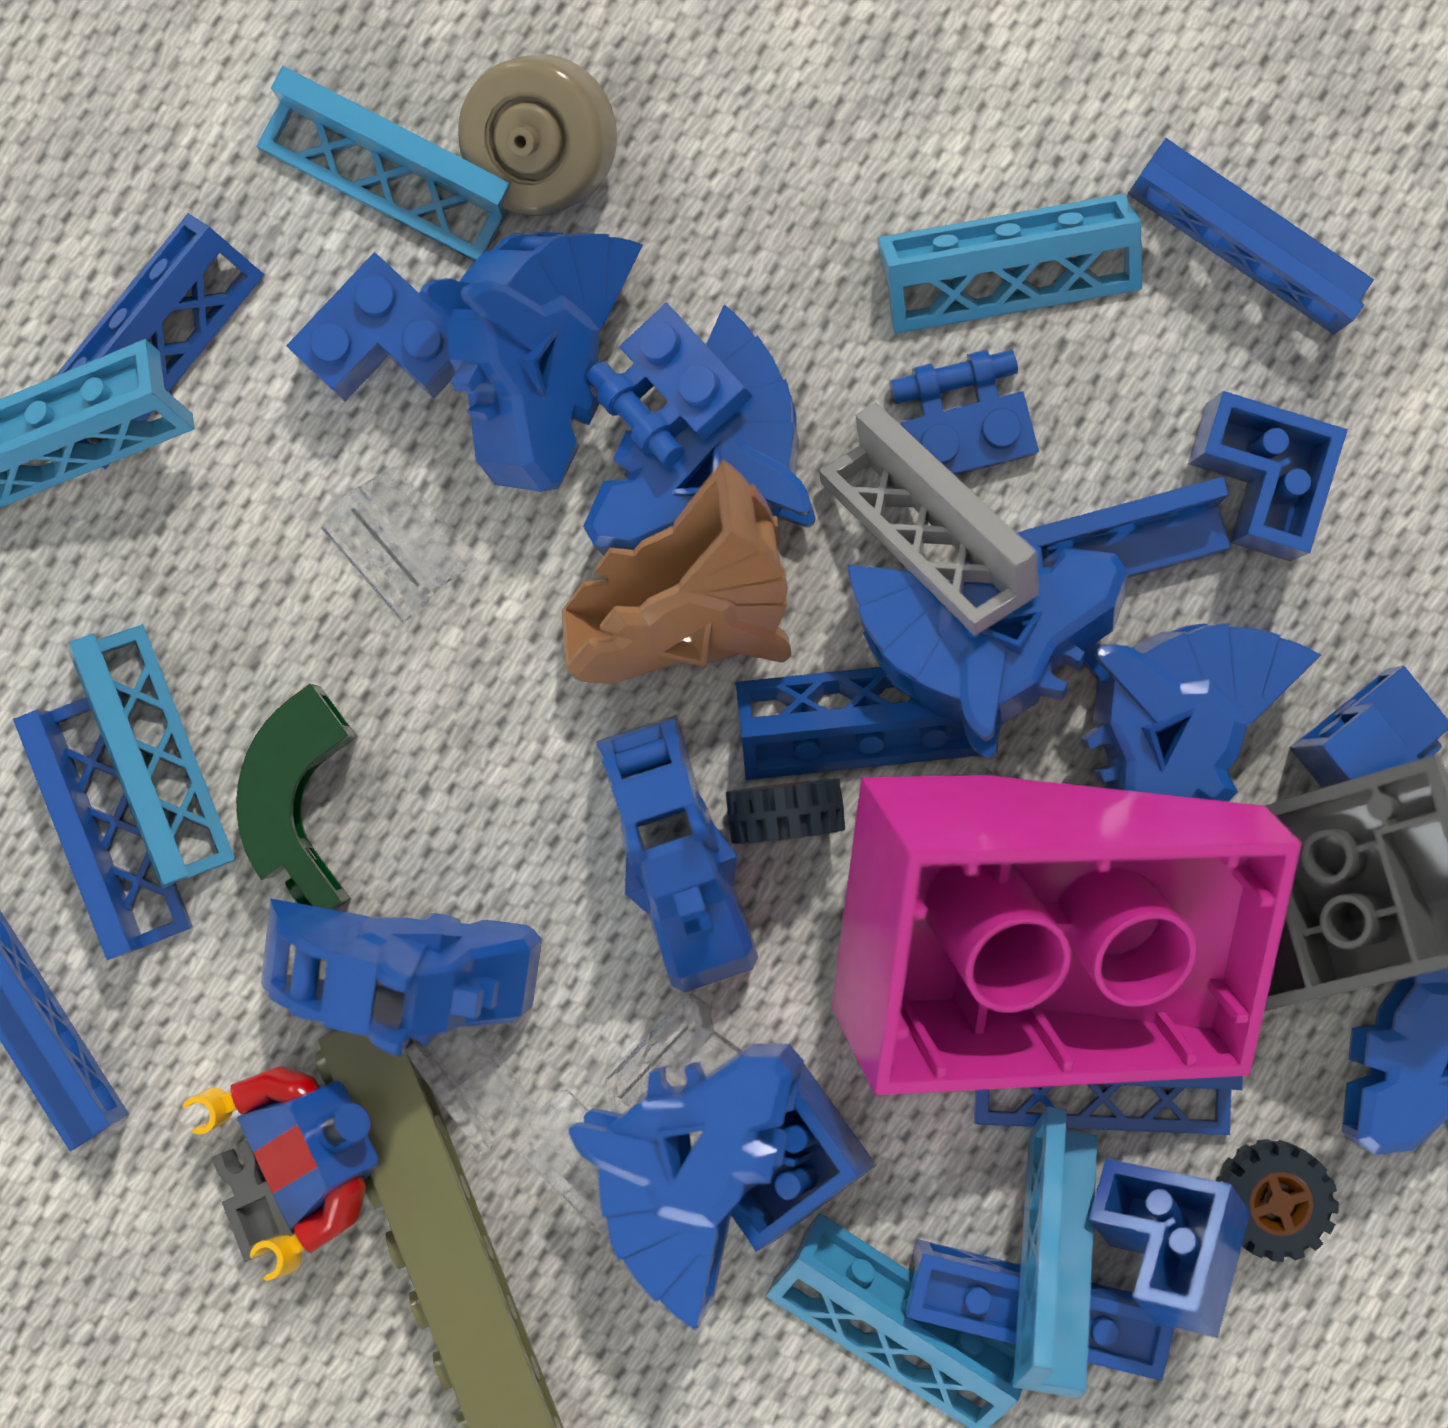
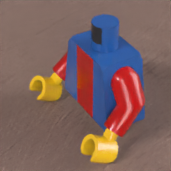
[183,1066,379,1281]

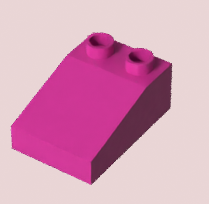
[831,775,1301,1095]

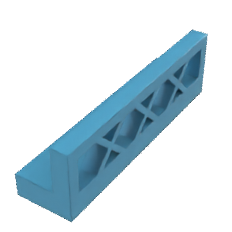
[256,65,510,261]
[877,193,1142,334]
[0,339,195,508]
[69,624,235,889]
[1013,1106,1097,1398]
[766,1213,1022,1428]

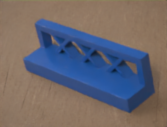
[1127,138,1374,335]
[54,213,265,470]
[968,477,1231,578]
[735,667,998,780]
[13,697,193,960]
[0,910,129,1152]
[974,1076,1243,1135]
[905,1239,1175,1381]

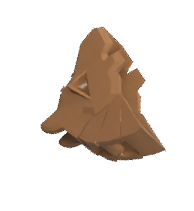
[561,460,792,684]

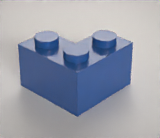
[286,252,456,402]
[1188,391,1348,561]
[1289,666,1448,788]
[731,1063,877,1252]
[1088,1159,1250,1338]

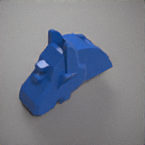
[419,232,643,492]
[583,304,816,556]
[848,546,1127,760]
[1080,623,1321,802]
[595,715,758,993]
[261,898,542,1057]
[1342,968,1448,1155]
[568,1043,804,1330]

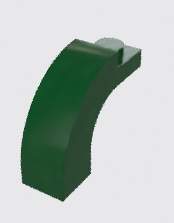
[236,683,358,910]

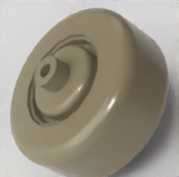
[458,54,617,216]

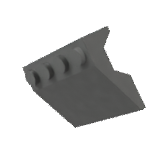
[1264,755,1448,1011]

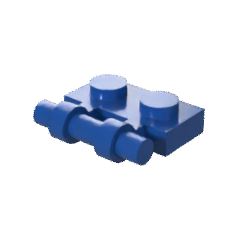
[587,302,753,467]
[889,349,1039,475]

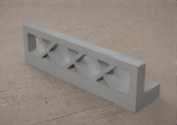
[819,403,1039,635]

